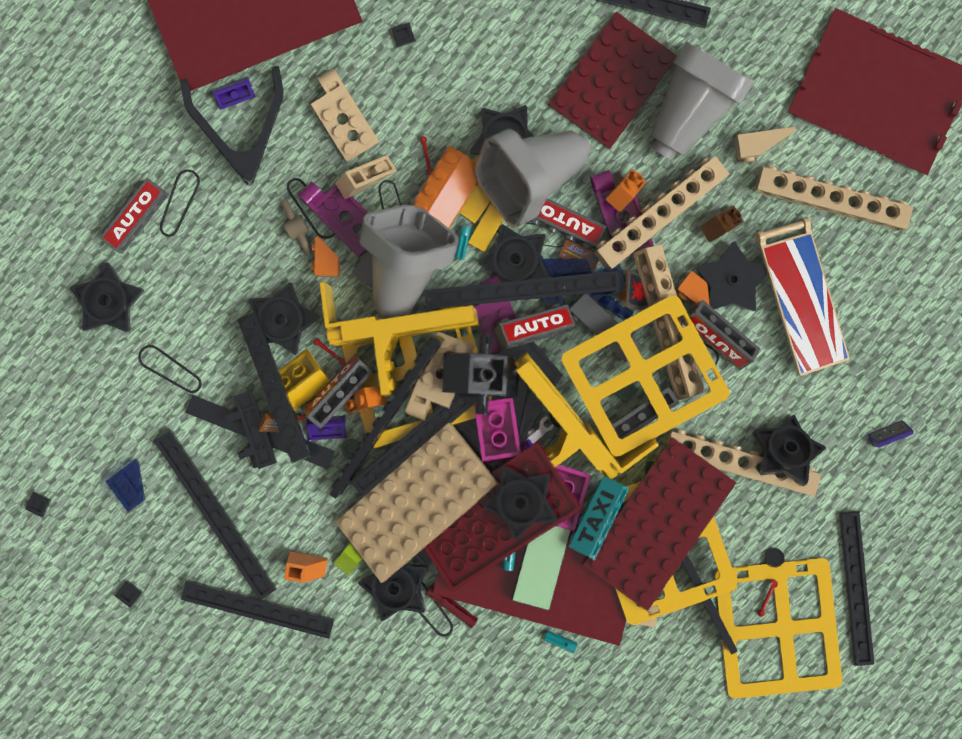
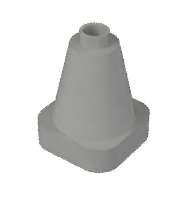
[652,41,754,160]
[475,129,591,228]
[359,205,459,319]

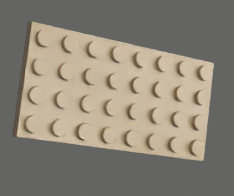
[336,423,499,583]

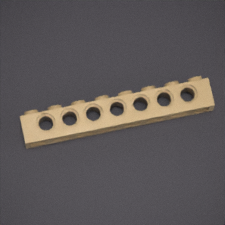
[594,156,729,271]
[754,166,913,232]
[633,244,705,400]
[665,428,821,497]

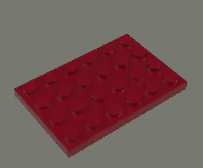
[548,11,677,150]

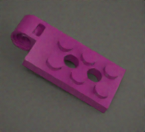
[590,170,654,255]
[297,181,368,258]
[474,275,516,355]

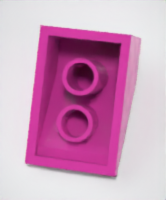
[474,398,521,464]
[556,465,591,531]

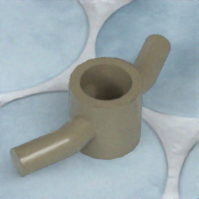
[281,200,312,256]

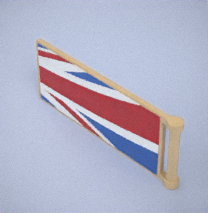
[755,217,850,376]

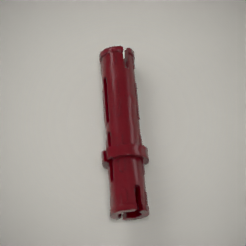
[425,584,478,628]

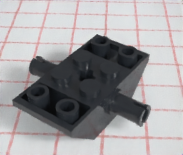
[442,335,519,415]

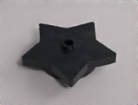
[470,105,534,155]
[479,224,549,282]
[696,241,767,312]
[70,263,144,332]
[249,283,320,355]
[753,415,826,486]
[483,465,558,541]
[358,564,428,621]

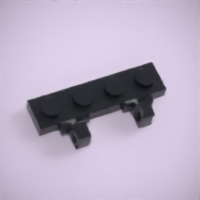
[225,390,278,469]

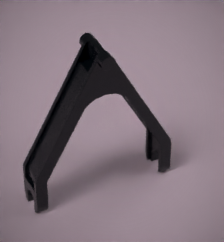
[180,66,284,186]

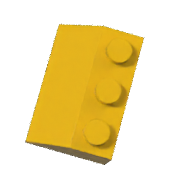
[279,349,330,412]

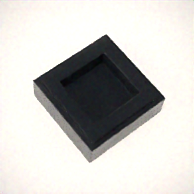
[391,22,416,48]
[25,492,52,517]
[115,580,143,607]

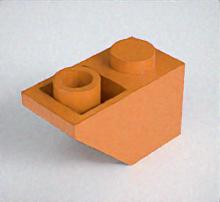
[606,169,646,212]
[311,237,340,277]
[675,271,710,307]
[344,386,387,414]
[284,551,328,583]

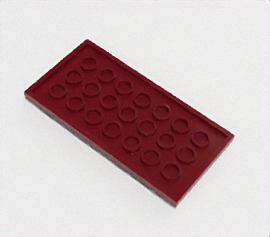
[583,437,737,611]
[424,442,582,592]

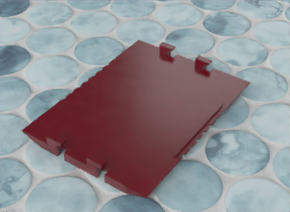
[788,8,962,176]

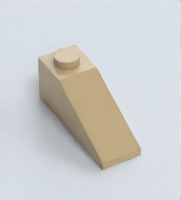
[734,127,796,163]
[335,155,397,199]

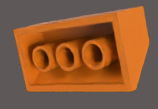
[412,146,478,228]

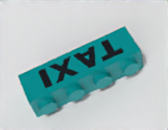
[569,476,629,560]

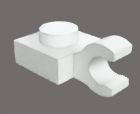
[524,416,554,443]

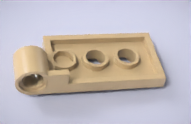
[311,68,379,162]
[406,332,474,420]

